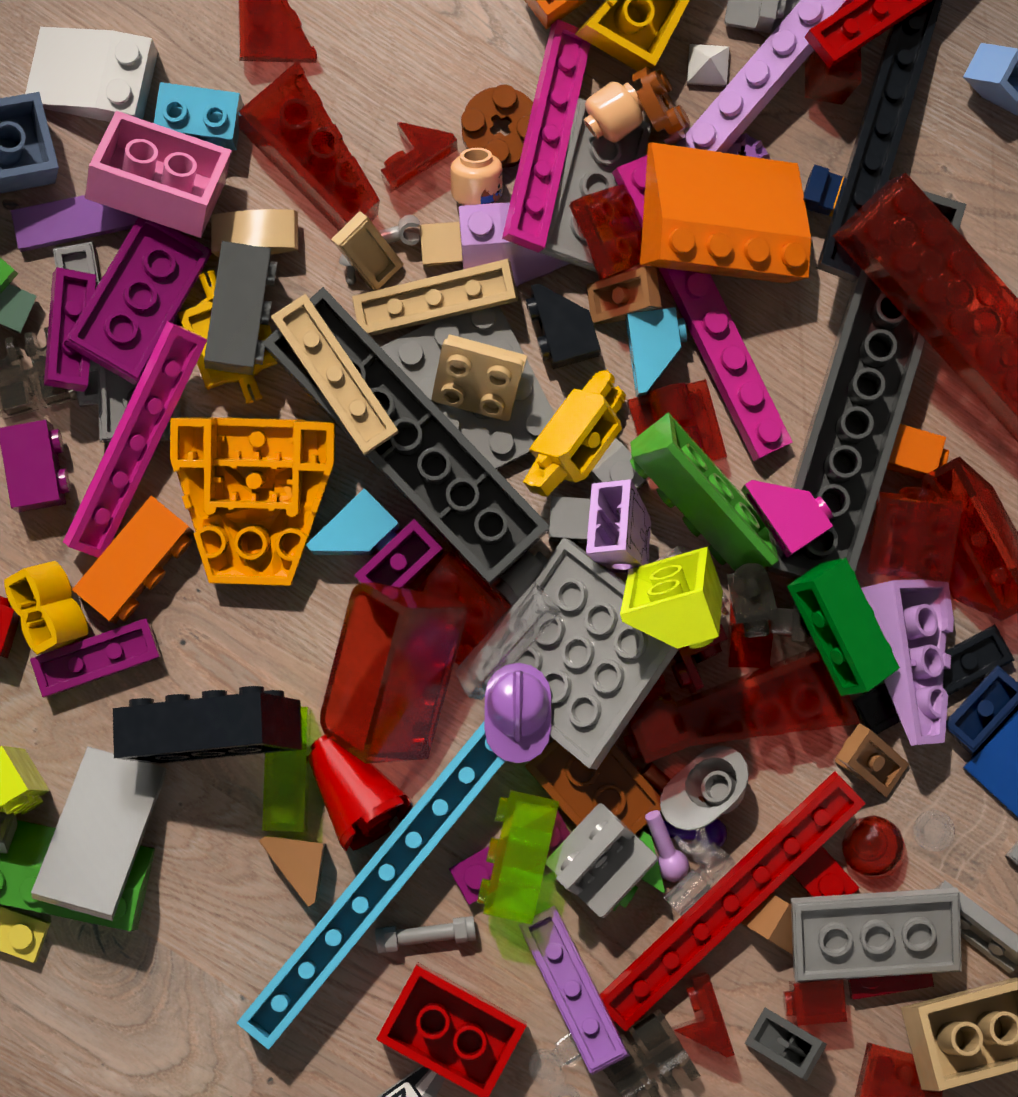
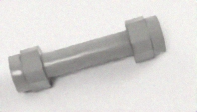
[375,916,476,953]

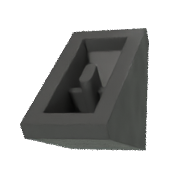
[745,1007,827,1081]

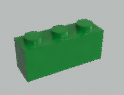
[787,558,900,696]

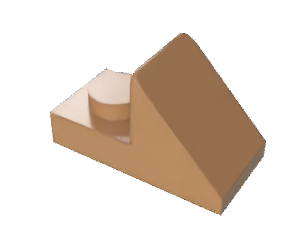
[587,266,661,324]
[835,723,909,797]

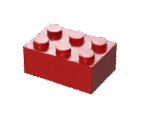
[376,962,527,1097]

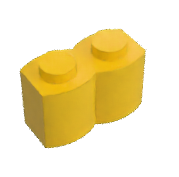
[4,561,88,655]

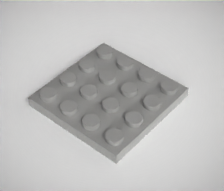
[381,306,555,470]
[474,538,678,770]

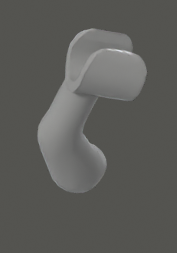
[339,215,420,285]

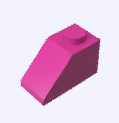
[741,480,833,558]

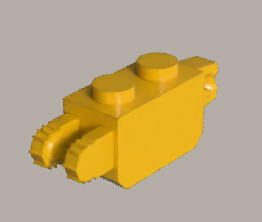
[523,369,626,497]

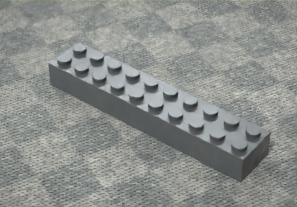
[765,180,967,580]

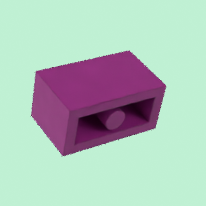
[0,420,71,513]
[354,519,443,609]

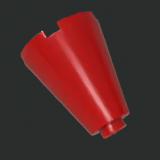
[308,734,413,851]

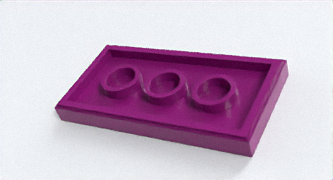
[64,217,212,385]

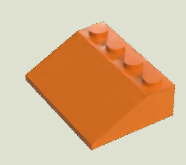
[640,142,811,284]

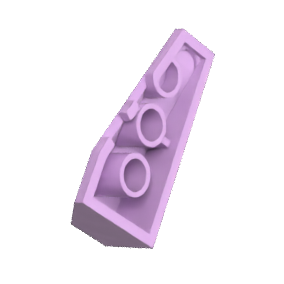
[459,203,571,288]
[861,579,954,746]

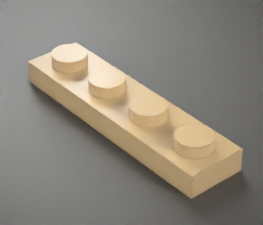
[352,259,519,336]
[271,293,399,456]

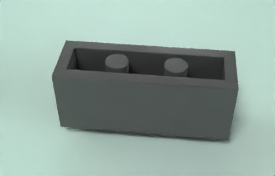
[204,241,278,376]

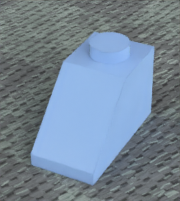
[963,43,1018,116]

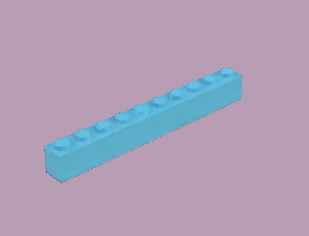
[237,722,505,1050]

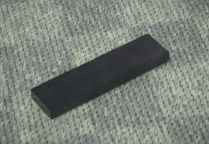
[851,624,1015,735]

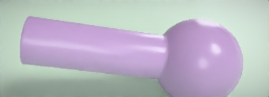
[645,810,689,882]

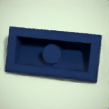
[946,665,1018,755]

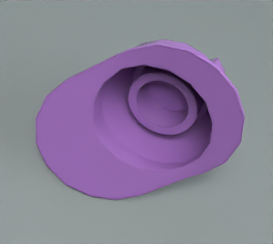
[484,663,551,763]

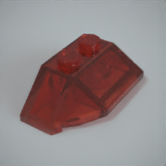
[915,456,1018,621]

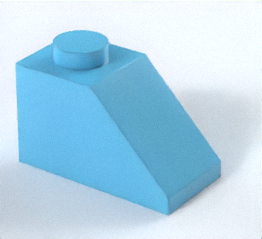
[625,307,687,400]
[306,488,400,555]

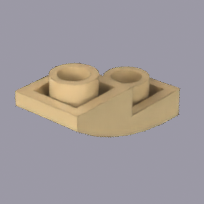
[211,209,298,257]

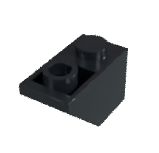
[525,284,601,369]

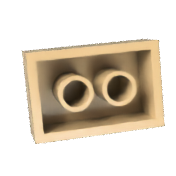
[901,977,1018,1091]

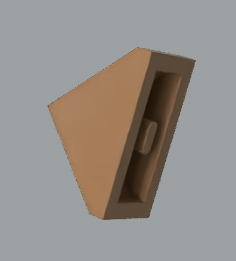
[259,836,326,907]
[741,893,793,955]

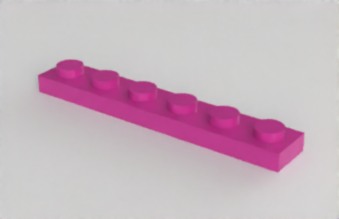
[502,19,591,253]
[63,321,207,558]

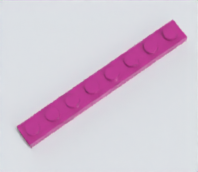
[612,155,793,461]

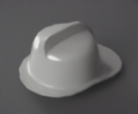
[660,745,749,831]

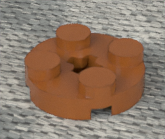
[632,66,691,145]
[461,84,533,168]

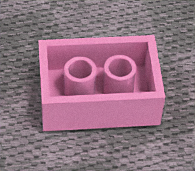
[85,111,232,238]

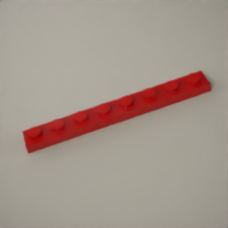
[600,771,866,1032]

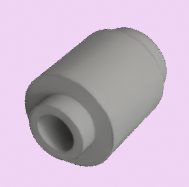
[495,551,548,609]

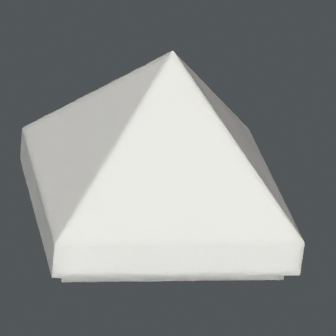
[687,44,729,87]

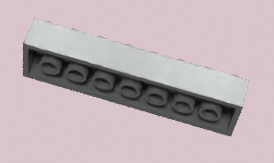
[262,287,550,587]

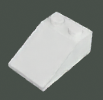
[25,27,158,122]

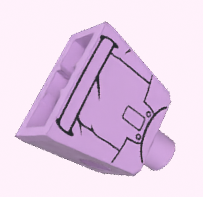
[586,479,651,573]

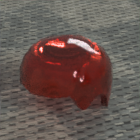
[841,815,907,880]

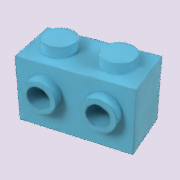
[154,82,244,150]

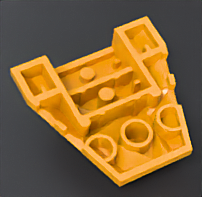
[170,417,336,586]

